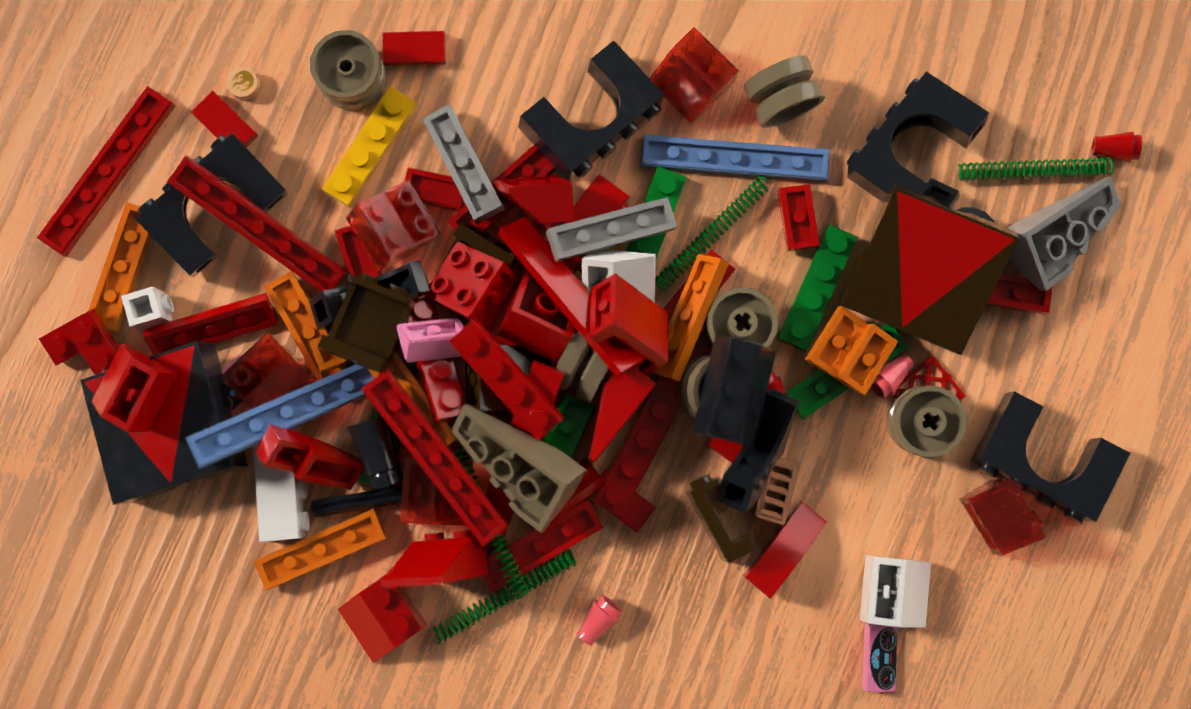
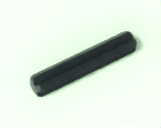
[311,486,406,517]

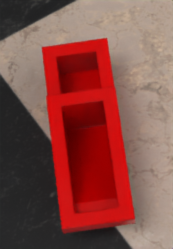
[255,425,364,490]
[743,501,827,599]

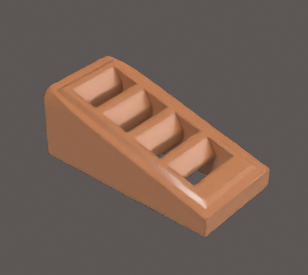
[751,458,800,525]

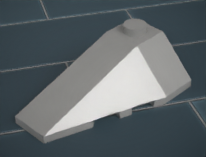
[1008,177,1121,291]

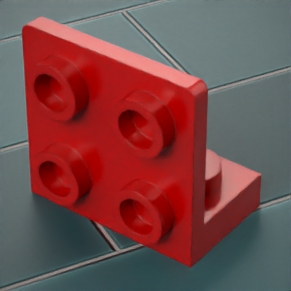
[424,242,520,332]

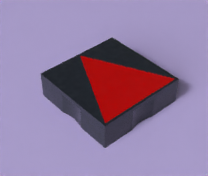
[80,341,248,505]

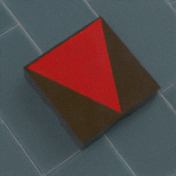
[840,181,1020,355]

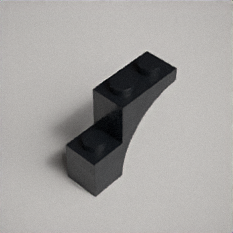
[309,260,430,330]
[716,388,800,514]

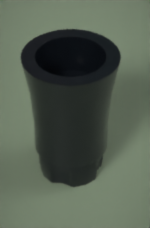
[346,416,404,490]

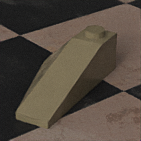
[451,404,586,533]

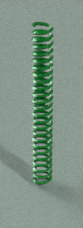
[958,157,1114,181]
[655,176,768,292]
[453,446,529,600]
[433,550,576,645]

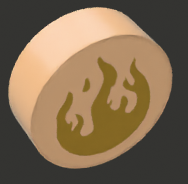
[226,67,260,100]

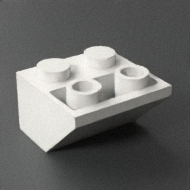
[582,249,656,303]
[860,555,931,628]

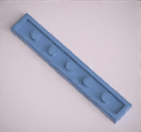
[641,135,830,182]
[186,364,374,469]

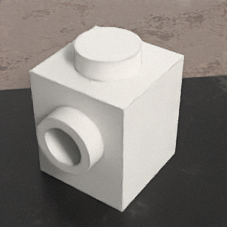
[121,287,174,331]

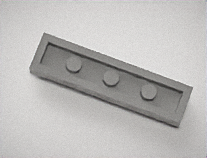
[422,104,505,224]
[546,197,677,262]

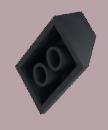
[692,336,776,447]

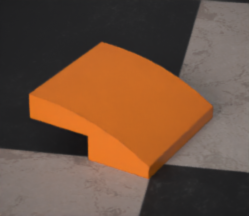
[805,306,898,395]

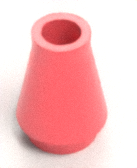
[870,353,914,399]
[577,595,622,646]

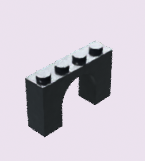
[518,41,664,181]
[846,71,989,203]
[135,133,288,277]
[971,391,1131,524]

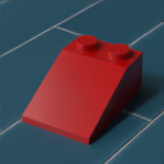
[589,368,656,463]
[381,530,488,588]

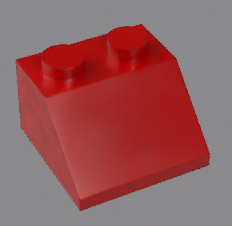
[493,175,574,228]
[497,269,575,363]
[338,575,427,663]

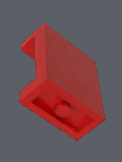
[590,273,668,375]

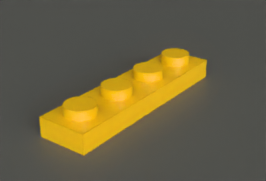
[322,86,418,208]

